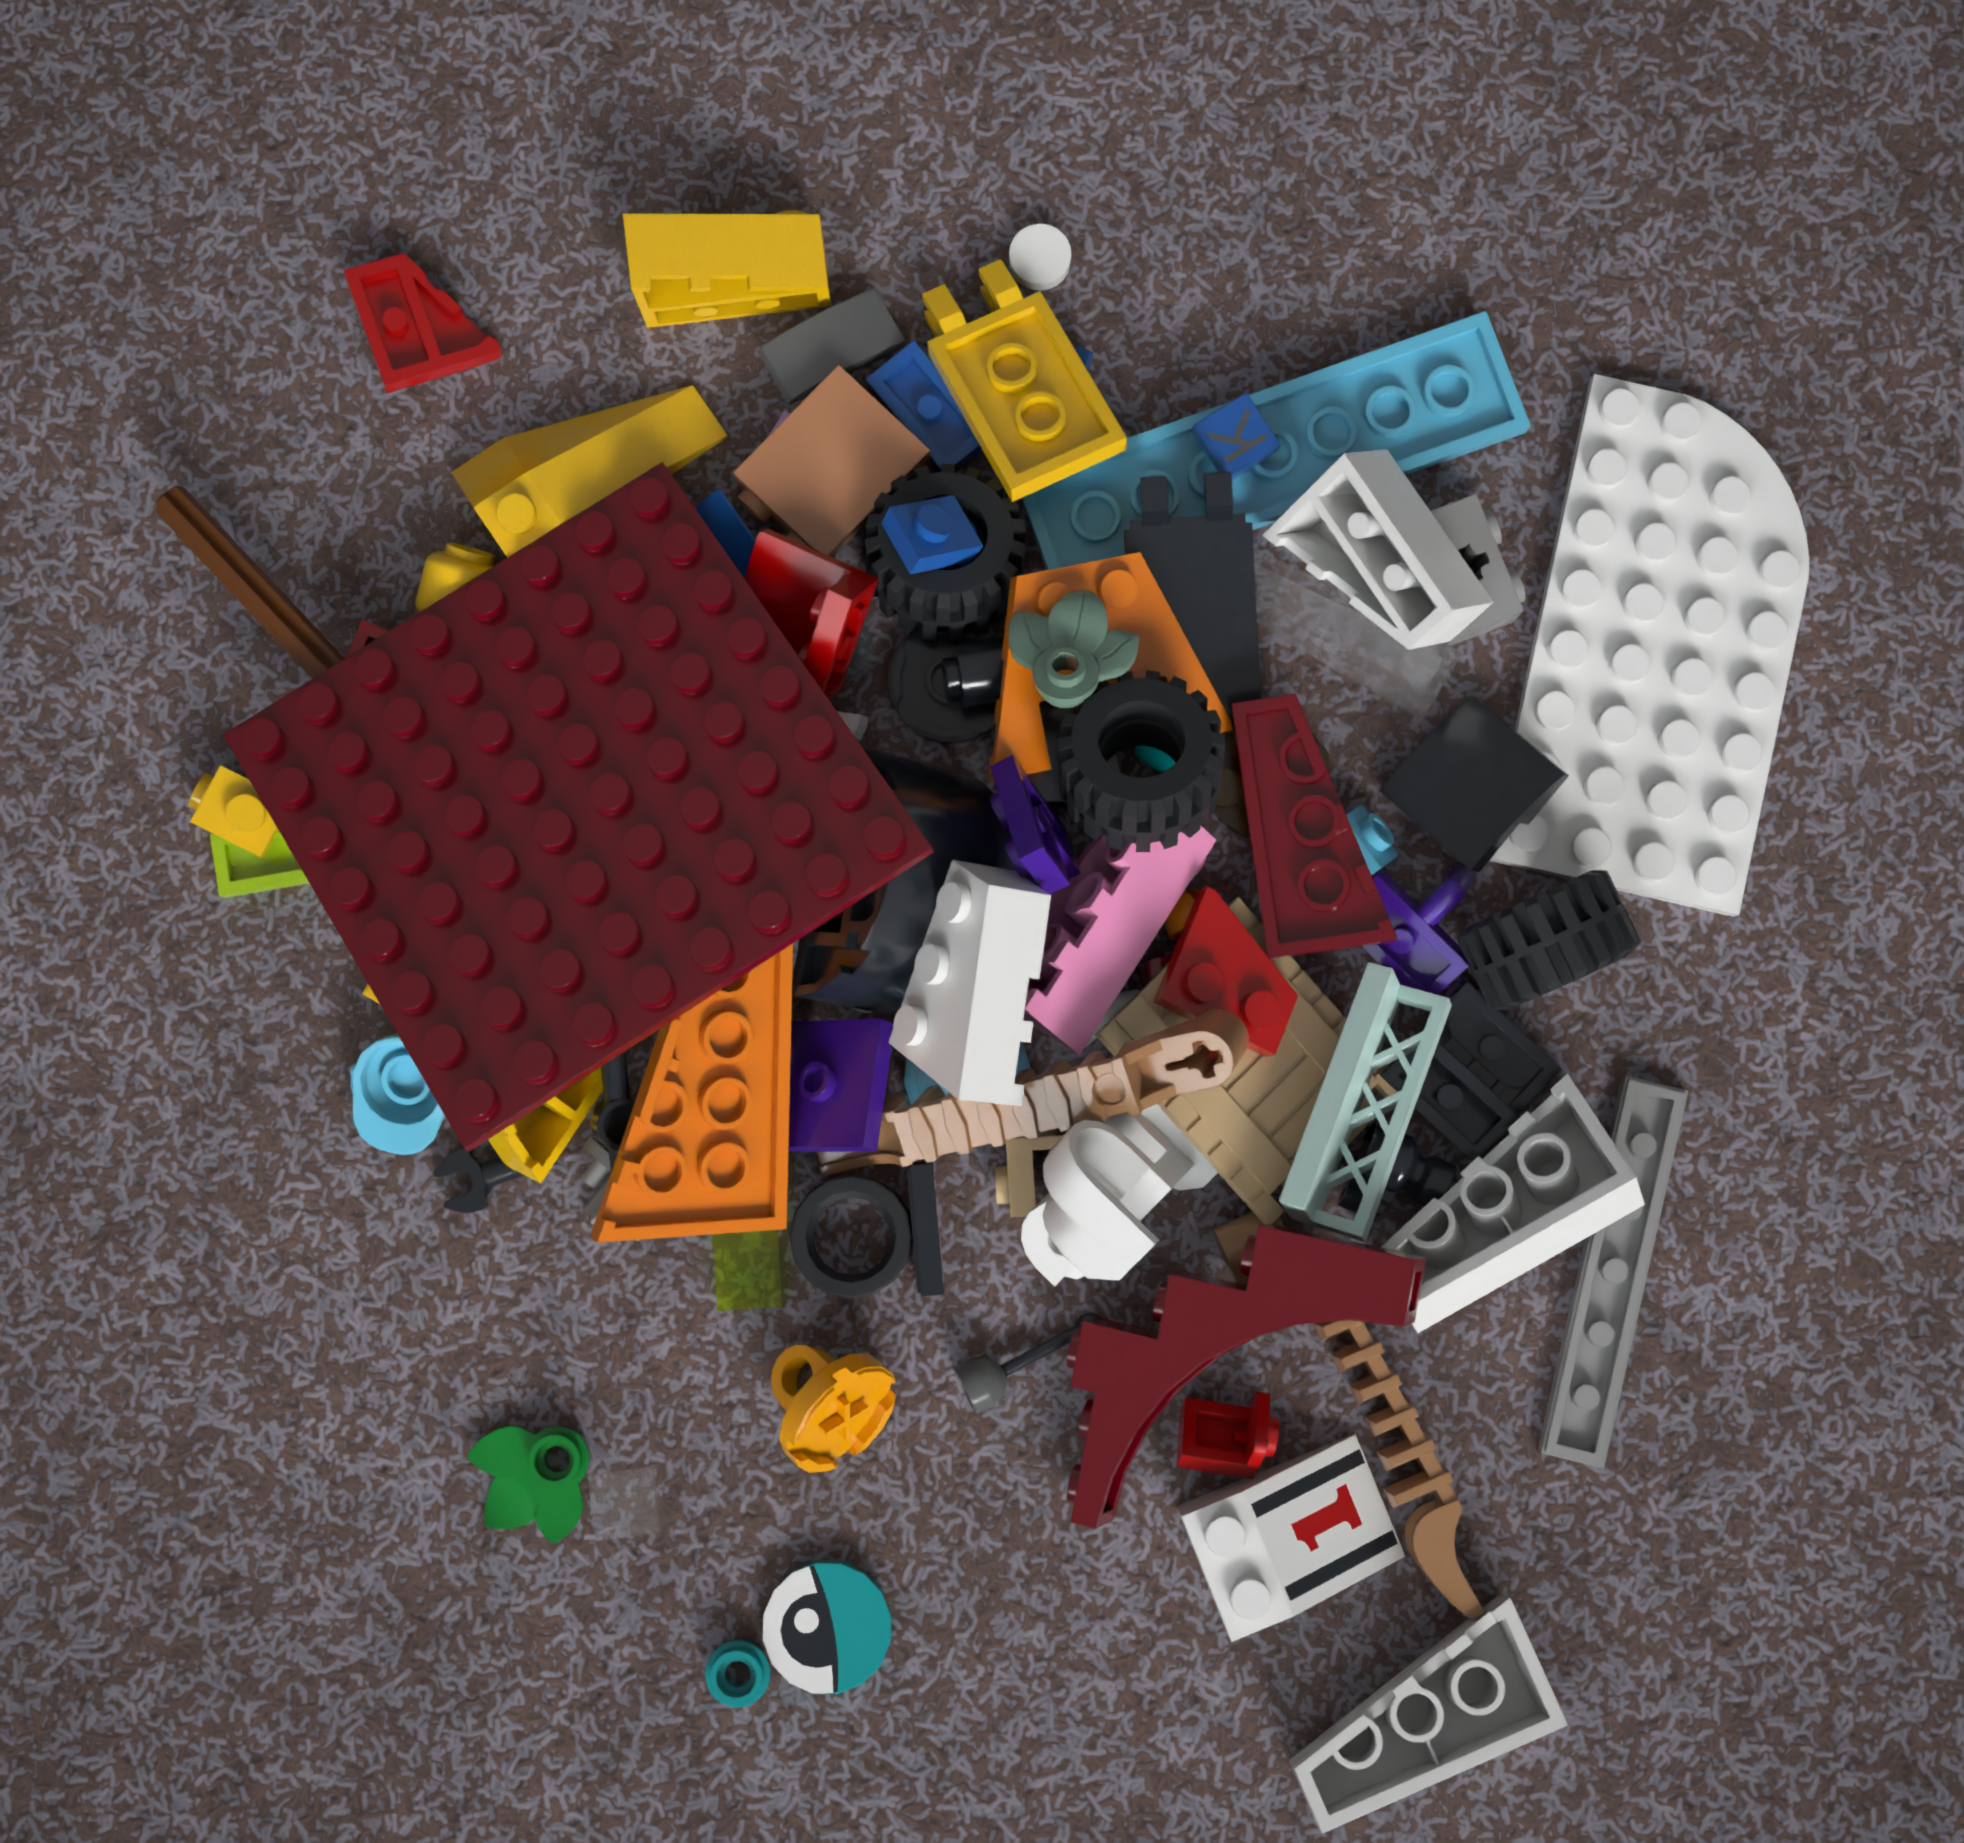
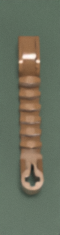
[817,1009,1249,1177]
[1212,1211,1485,1620]

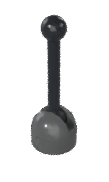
[953,1312,1101,1415]

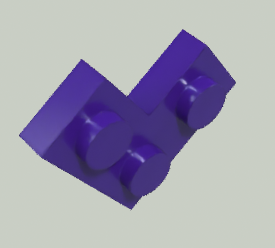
[990,755,1081,894]

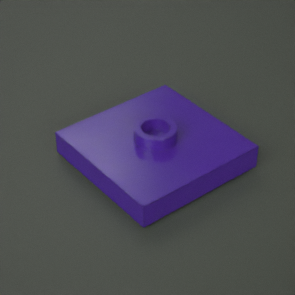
[788,1018,893,1152]

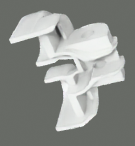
[1021,1104,1218,1287]

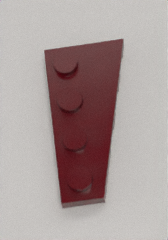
[1232,693,1399,959]

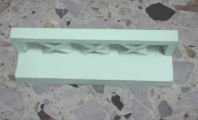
[1279,962,1452,1242]

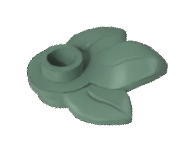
[1008,590,1139,708]

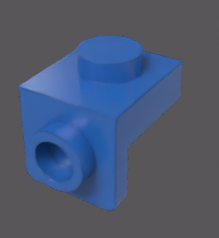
[881,495,983,574]

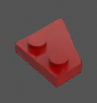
[344,253,502,394]
[1153,886,1298,1057]

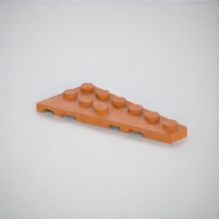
[590,944,793,1243]

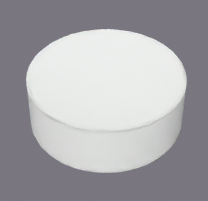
[1009,224,1071,291]

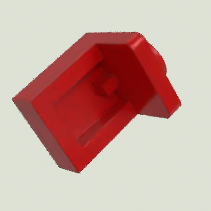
[1176,1391,1279,1480]

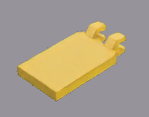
[922,259,1127,502]

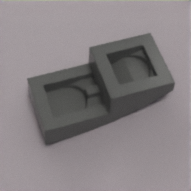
[758,288,905,405]

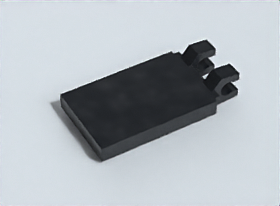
[1123,471,1261,716]

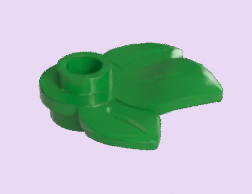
[467,1425,590,1544]

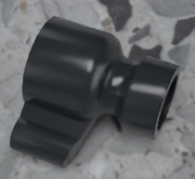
[1337,1120,1456,1222]

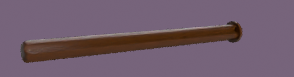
[156,486,345,679]

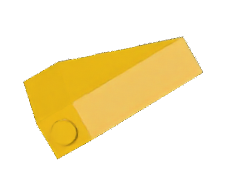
[451,385,728,558]

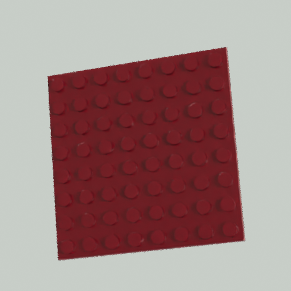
[223,462,934,1152]

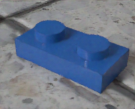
[865,340,982,472]

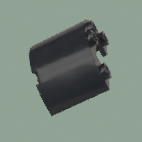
[792,745,1016,1016]

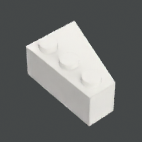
[1262,449,1494,650]

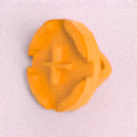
[771,1345,896,1473]

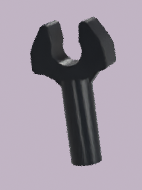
[433,1148,558,1213]

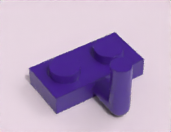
[1362,864,1474,995]

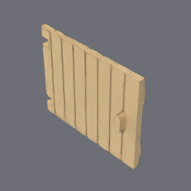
[1095,897,1397,1225]

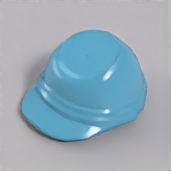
[350,1033,445,1155]

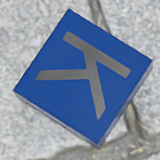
[1191,392,1281,480]

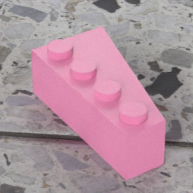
[1024,826,1216,1055]

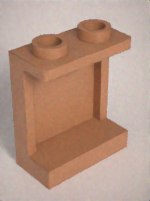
[733,365,931,559]

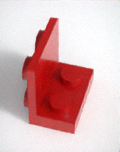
[744,529,879,701]

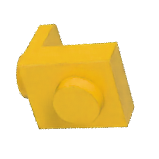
[188,765,278,858]

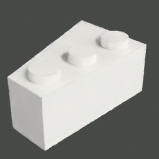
[888,860,1051,1106]

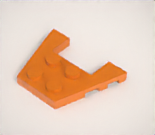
[988,552,1233,781]

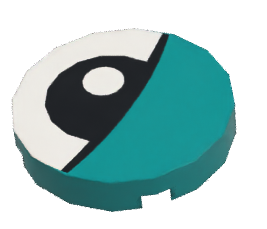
[763,1560,892,1694]

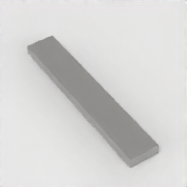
[1537,1075,1688,1469]

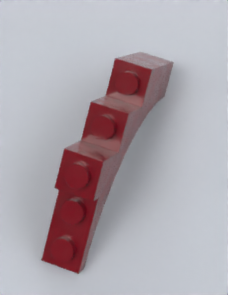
[1067,1224,1427,1529]

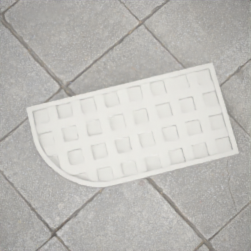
[1489,374,1809,917]

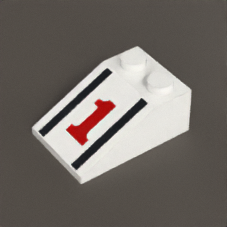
[1176,1434,1405,1642]

